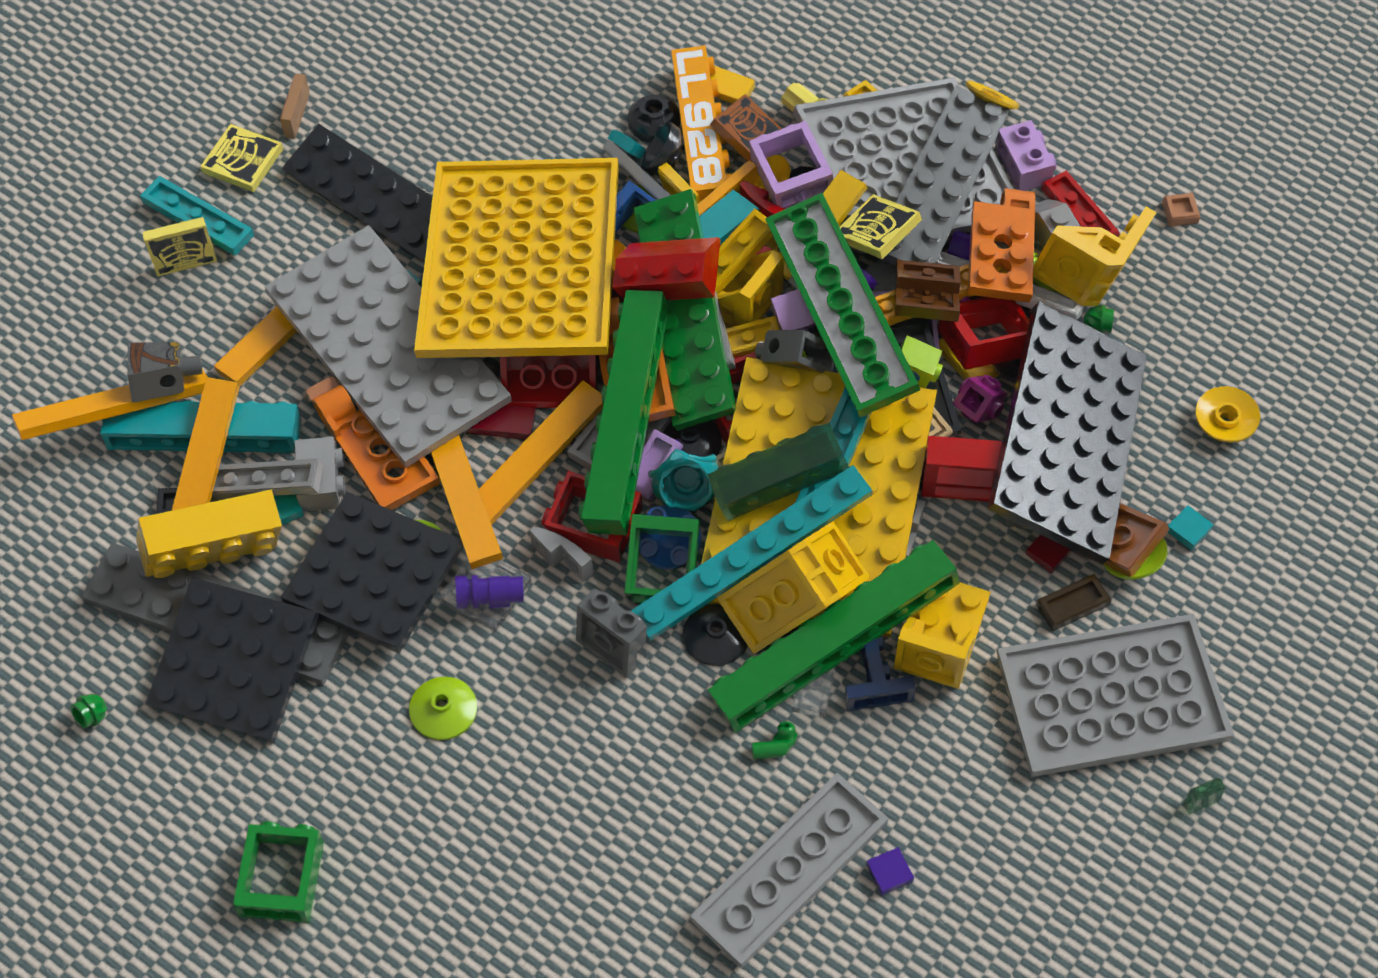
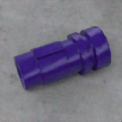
[455,575,524,609]

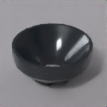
[627,95,681,142]
[641,122,685,173]

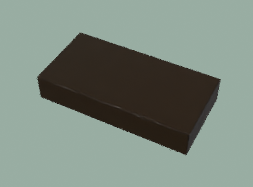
[1036,574,1112,632]

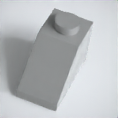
[1034,199,1080,248]

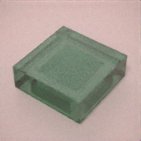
[1183,778,1226,815]

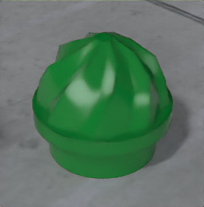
[1083,304,1114,334]
[70,694,107,728]

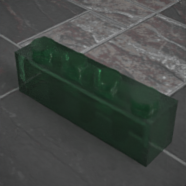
[707,422,849,521]

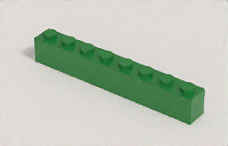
[579,290,669,535]
[708,540,960,733]

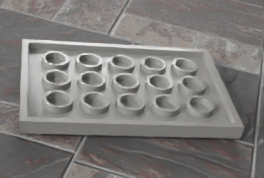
[996,614,1234,777]

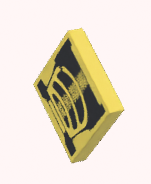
[200,124,283,192]
[840,194,922,259]
[142,217,217,277]

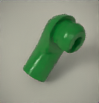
[752,721,798,760]

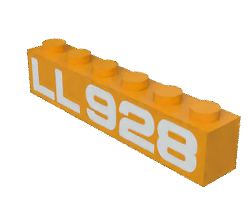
[671,45,731,202]

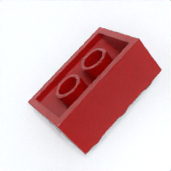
[612,237,721,300]
[500,355,597,408]

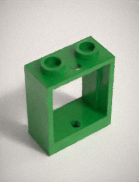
[625,514,700,604]
[233,821,324,923]

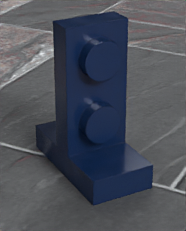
[844,636,916,712]

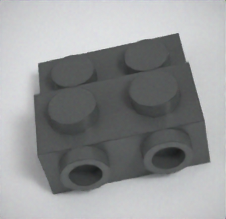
[576,588,647,678]

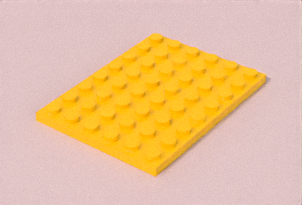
[414,158,619,358]
[701,357,937,638]

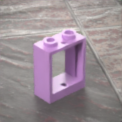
[749,120,833,209]

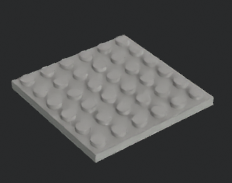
[793,77,1014,254]

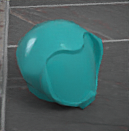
[648,449,722,511]

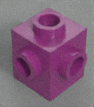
[953,375,1008,422]

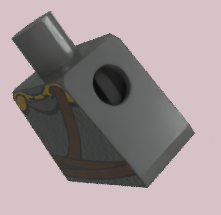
[755,330,834,373]
[127,342,203,402]

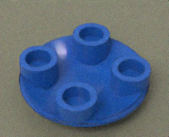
[640,505,702,570]

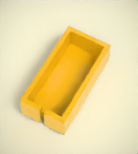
[136,489,282,578]

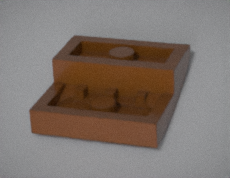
[894,260,961,322]

